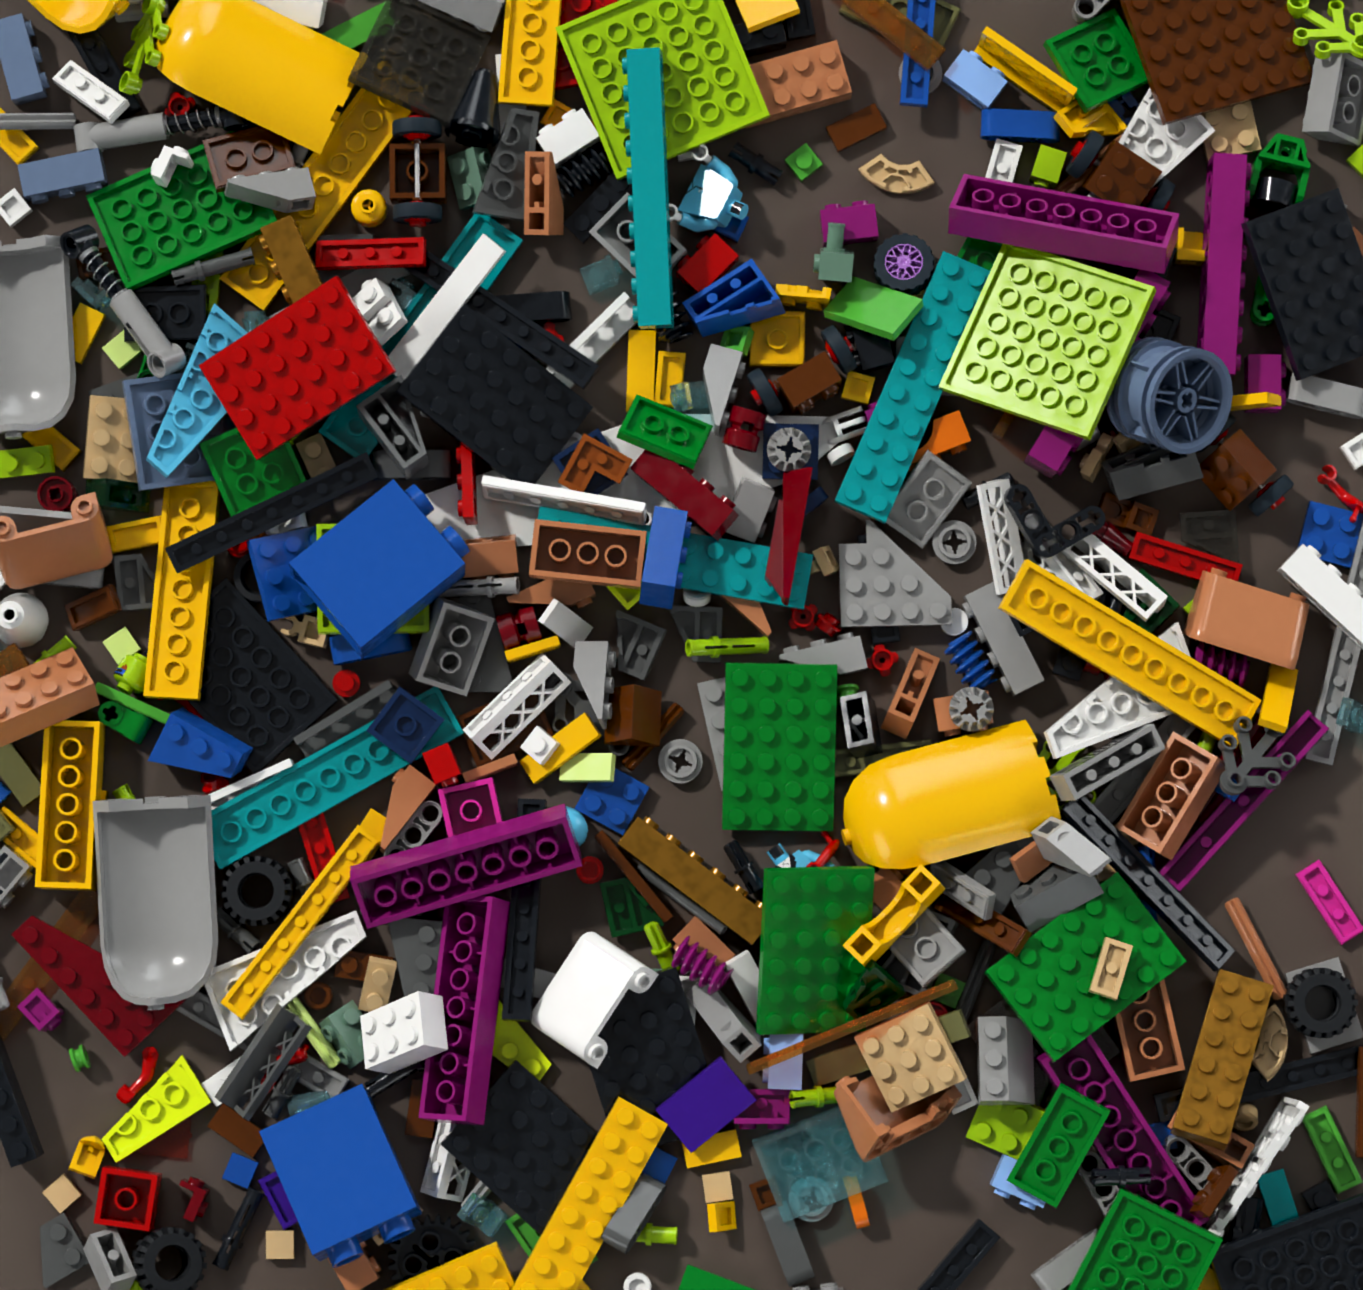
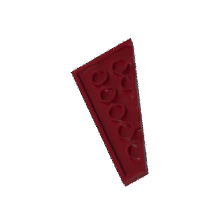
[11,915,187,1057]

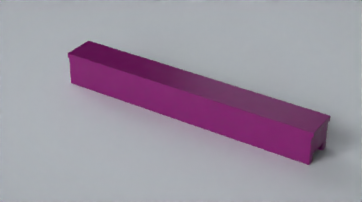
[1159,710,1329,893]

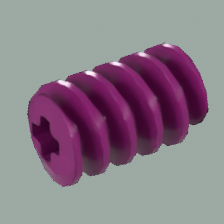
[1191,641,1250,688]
[671,935,734,995]

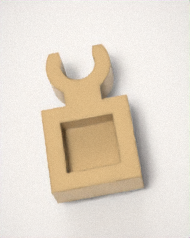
[1079,432,1114,483]
[281,615,330,649]

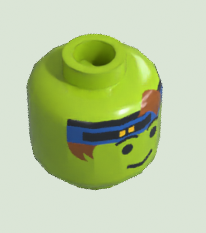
[113,653,147,695]

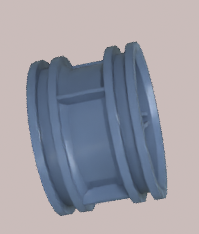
[1106,337,1233,454]

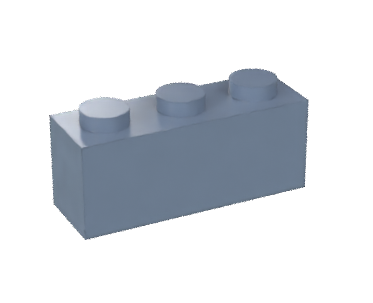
[0,13,50,106]
[17,148,109,204]

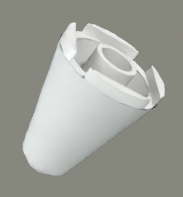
[0,593,49,648]

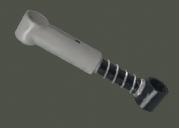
[73,106,251,152]
[60,225,186,378]

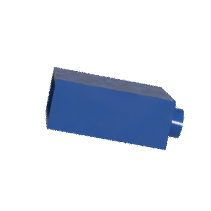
[289,479,470,659]
[259,1084,423,1268]

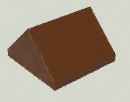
[604,684,662,747]

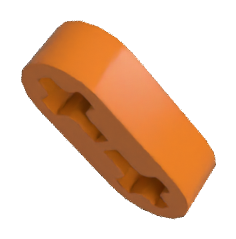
[843,1174,870,1229]

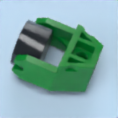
[1247,133,1311,212]

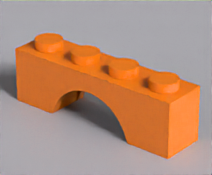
[907,410,971,474]

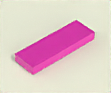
[1295,860,1363,945]

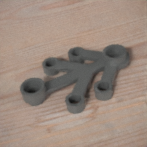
[547,672,630,756]
[1218,716,1296,795]

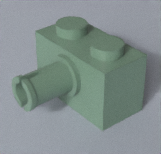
[813,222,854,282]

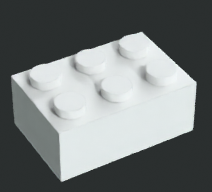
[360,991,448,1074]

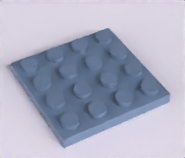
[122,373,236,491]

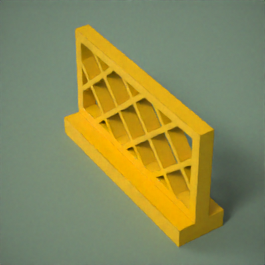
[974,26,1078,112]

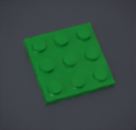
[1043,8,1148,114]
[199,428,306,517]

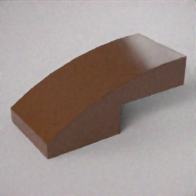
[1094,492,1160,536]

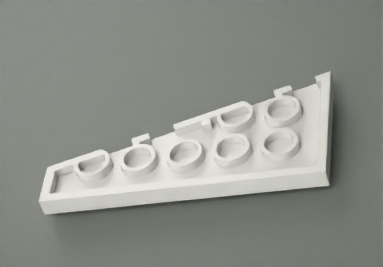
[1087,87,1215,199]
[1044,622,1191,759]
[204,911,367,1052]

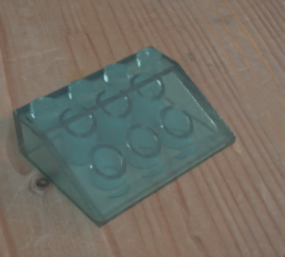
[752,1106,888,1222]

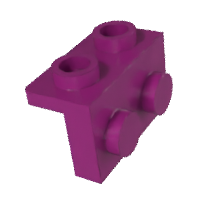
[734,1089,790,1129]

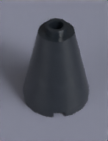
[444,68,499,148]

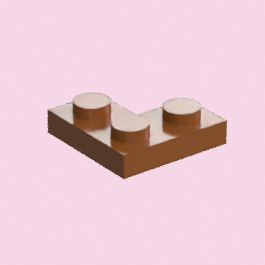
[558,433,633,492]

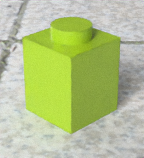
[1029,144,1067,189]

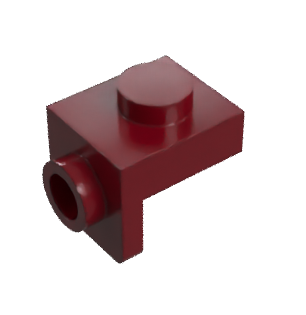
[179,1176,210,1222]

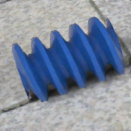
[944,630,999,689]

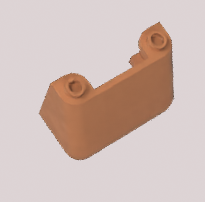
[0,492,113,590]
[1183,567,1310,670]
[834,1075,962,1162]

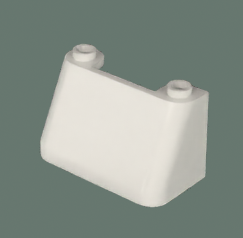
[531,932,659,1069]

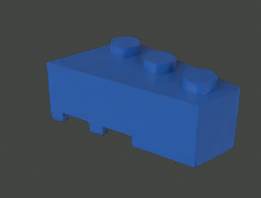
[682,259,786,337]
[639,506,692,609]
[148,707,253,778]

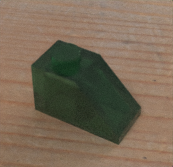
[85,478,150,513]

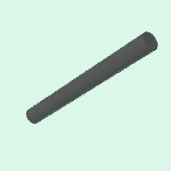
[636,863,728,935]

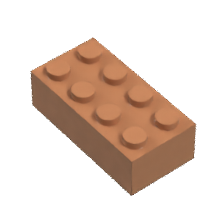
[745,40,852,129]
[529,519,647,590]
[0,647,100,747]
[1116,731,1225,861]
[1112,979,1185,1082]

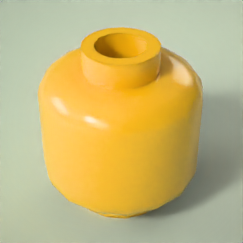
[351,189,388,228]

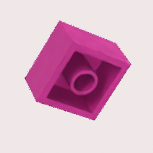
[438,777,503,837]

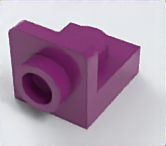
[17,987,65,1032]

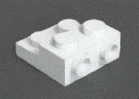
[352,277,408,346]

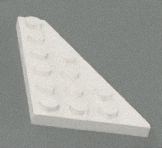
[1204,1096,1310,1237]

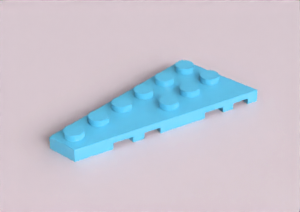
[146,303,248,478]

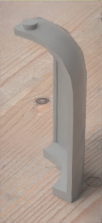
[0,235,76,439]
[93,795,218,1010]

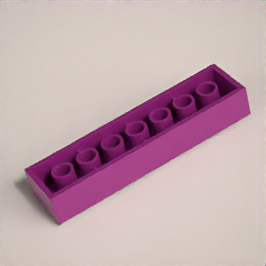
[1197,153,1251,378]
[948,174,1179,274]
[1023,270,1171,480]
[350,803,582,929]
[418,896,510,1125]
[1036,1035,1210,1226]

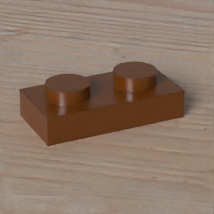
[334,951,394,981]
[1189,1165,1239,1219]

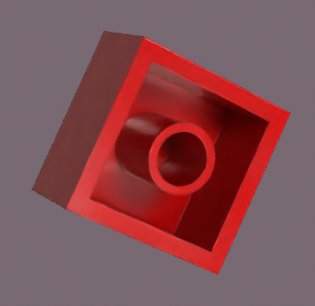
[94,1165,162,1231]

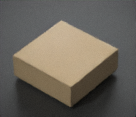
[702,1171,733,1203]
[42,1173,83,1214]
[266,1230,295,1259]

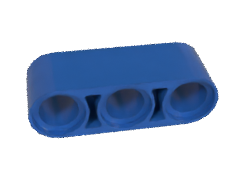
[980,108,1060,143]
[328,633,412,665]

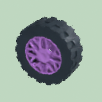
[873,233,935,295]

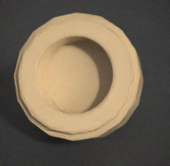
[1233,1103,1258,1131]

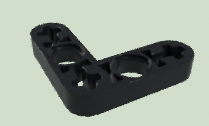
[1004,484,1105,559]

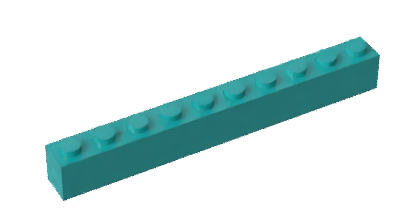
[622,47,674,329]

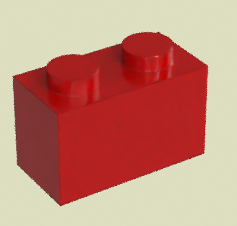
[677,233,739,294]
[422,743,463,788]

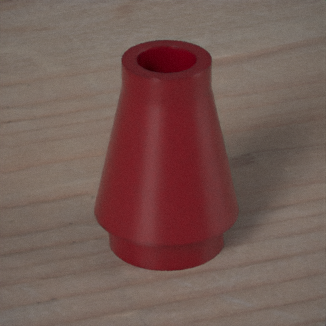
[1092,521,1133,556]

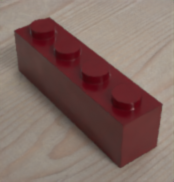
[630,450,739,541]

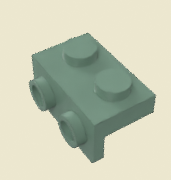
[447,147,492,210]
[319,1000,364,1069]

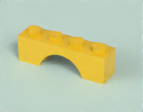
[842,864,945,967]

